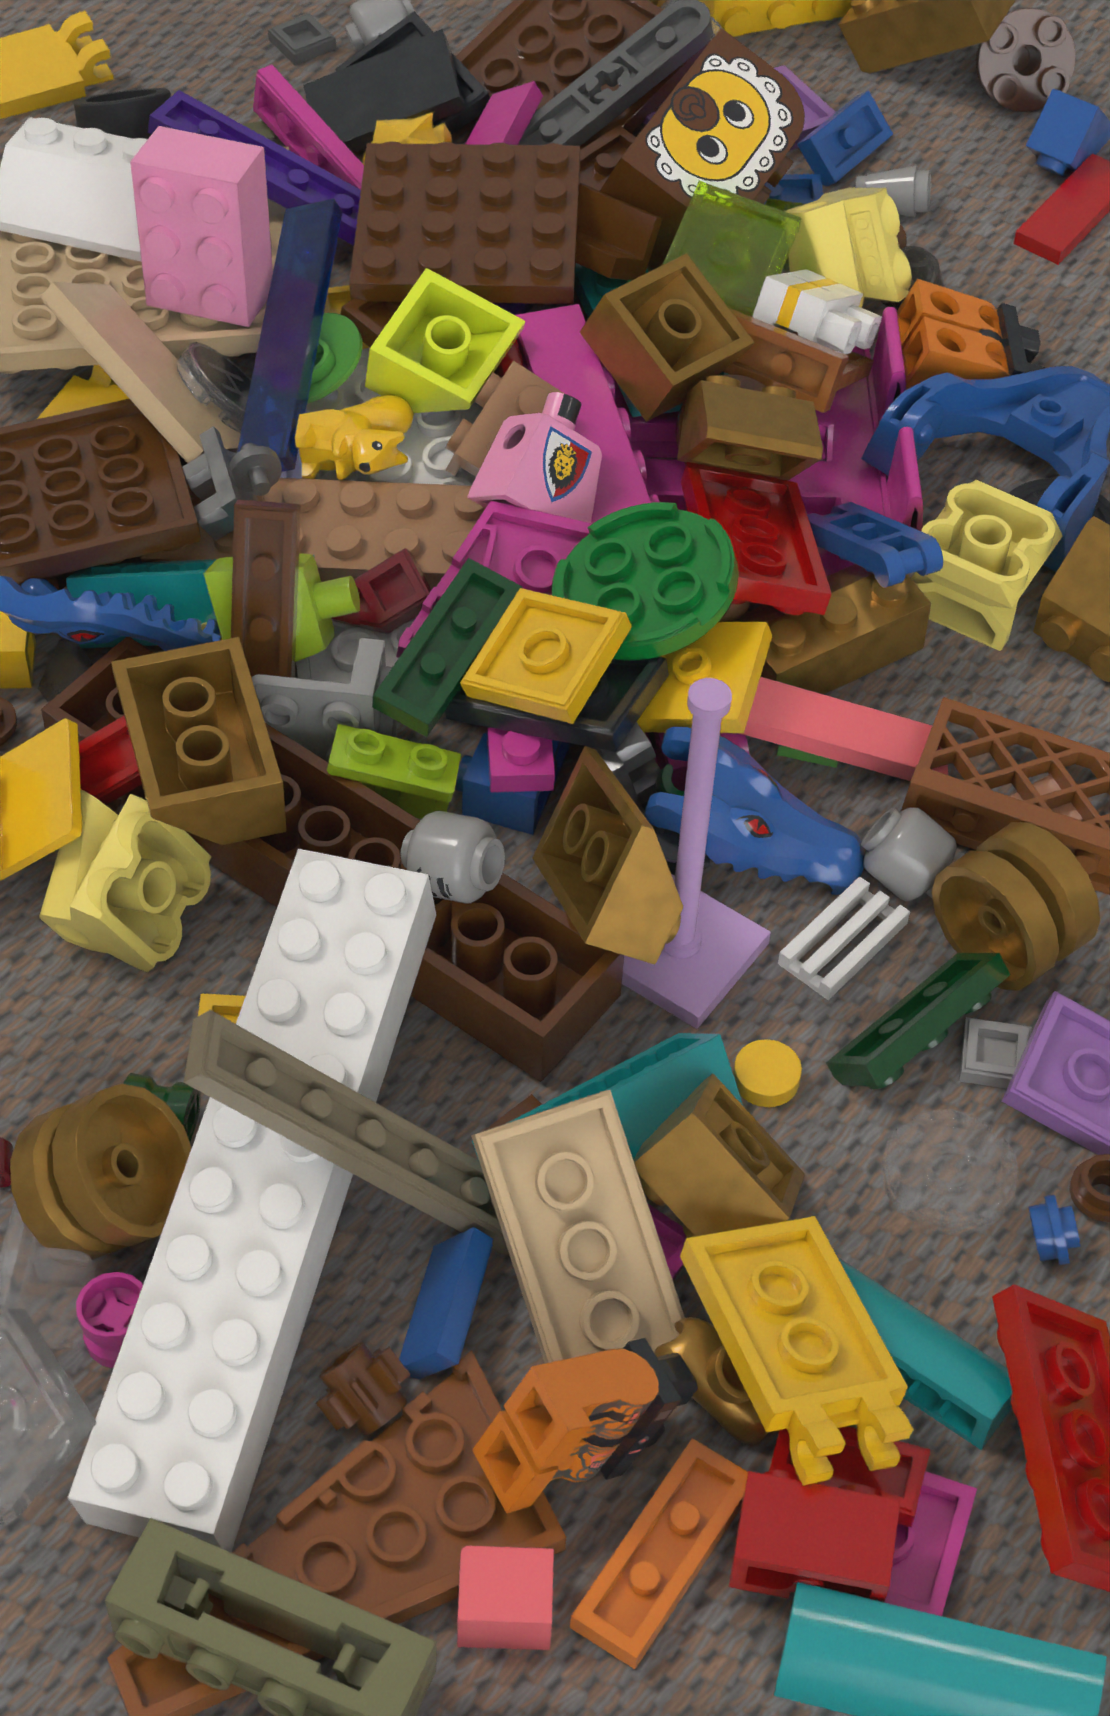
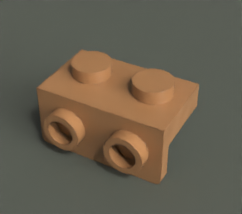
[445,360,565,477]

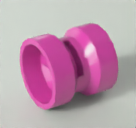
[76,1272,143,1368]

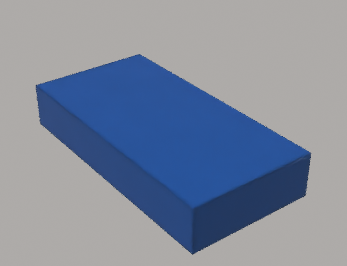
[399,1227,493,1379]

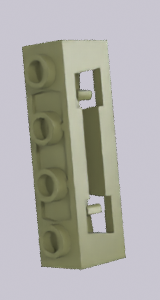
[105,1518,437,1716]

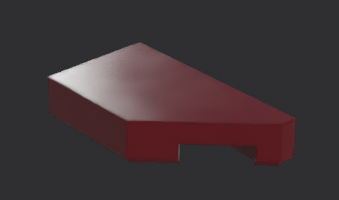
[331,548,432,634]

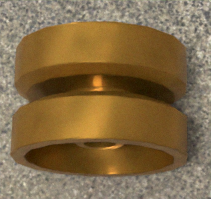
[931,822,1101,991]
[10,1083,192,1262]

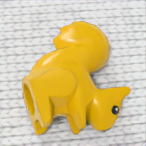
[295,394,414,480]

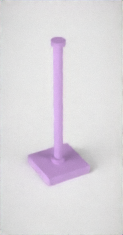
[622,678,771,1029]

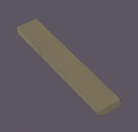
[184,1010,510,1255]

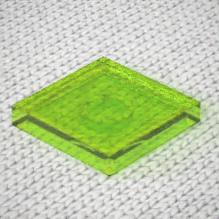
[663,181,801,317]

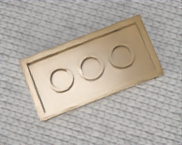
[41,282,252,463]
[471,1090,685,1363]

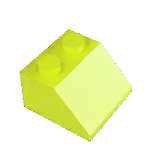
[365,268,526,413]

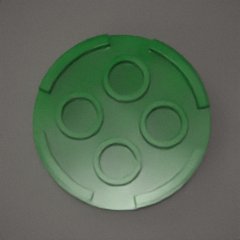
[552,502,739,660]

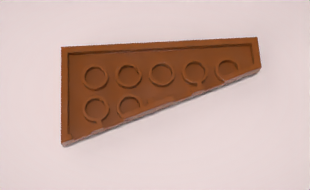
[107,1350,567,1716]

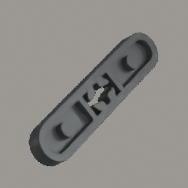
[518,0,713,146]

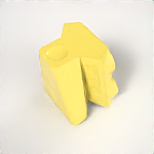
[784,188,912,308]
[911,480,1063,651]
[39,789,212,972]

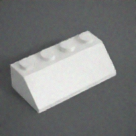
[0,117,148,262]

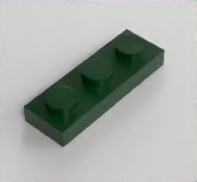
[372,558,523,737]
[826,953,1011,1089]

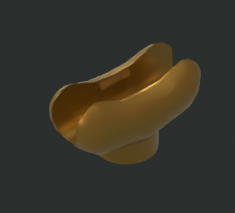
[655,1318,768,1445]

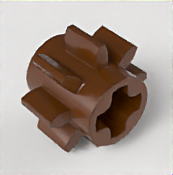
[316,1342,410,1436]

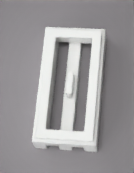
[778,877,910,1000]

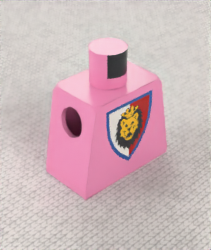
[467,392,602,523]

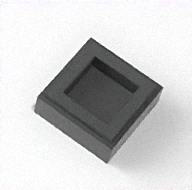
[268,13,336,65]

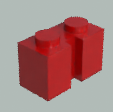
[729,1470,900,1603]

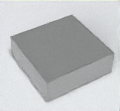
[959,1017,1032,1089]

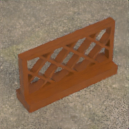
[638,275,874,413]
[901,697,1110,895]

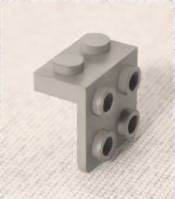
[251,638,397,763]

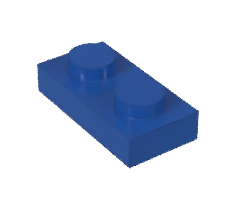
[797,90,893,187]

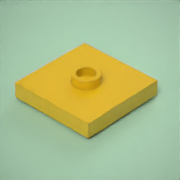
[460,588,632,724]
[637,622,772,733]

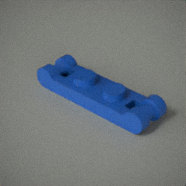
[807,502,943,588]

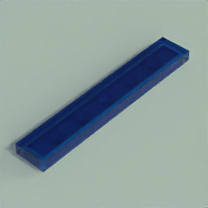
[237,198,343,472]

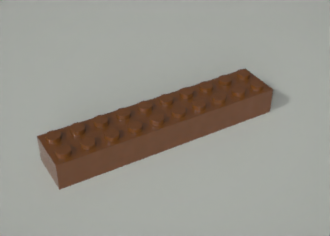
[41,637,624,1082]

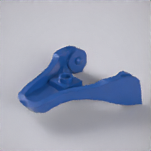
[861,366,1110,572]

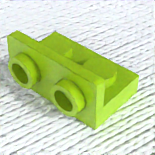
[327,723,461,819]

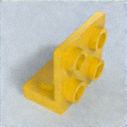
[0,718,82,881]

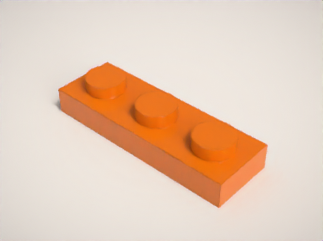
[570,1438,748,1670]

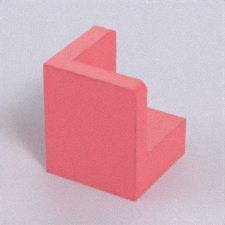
[457,1546,554,1650]

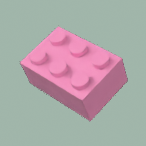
[130,126,274,327]

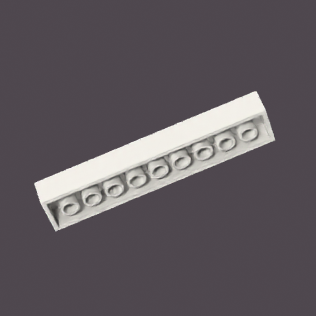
[68,849,436,1552]

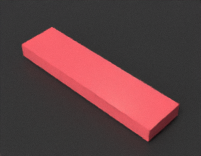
[739,677,948,781]

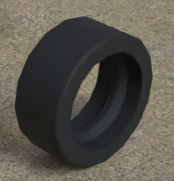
[73,88,171,139]

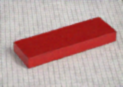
[1013,153,1110,265]

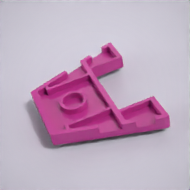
[396,500,592,658]

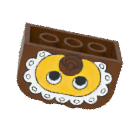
[600,28,805,269]

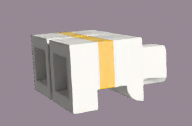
[752,269,882,354]

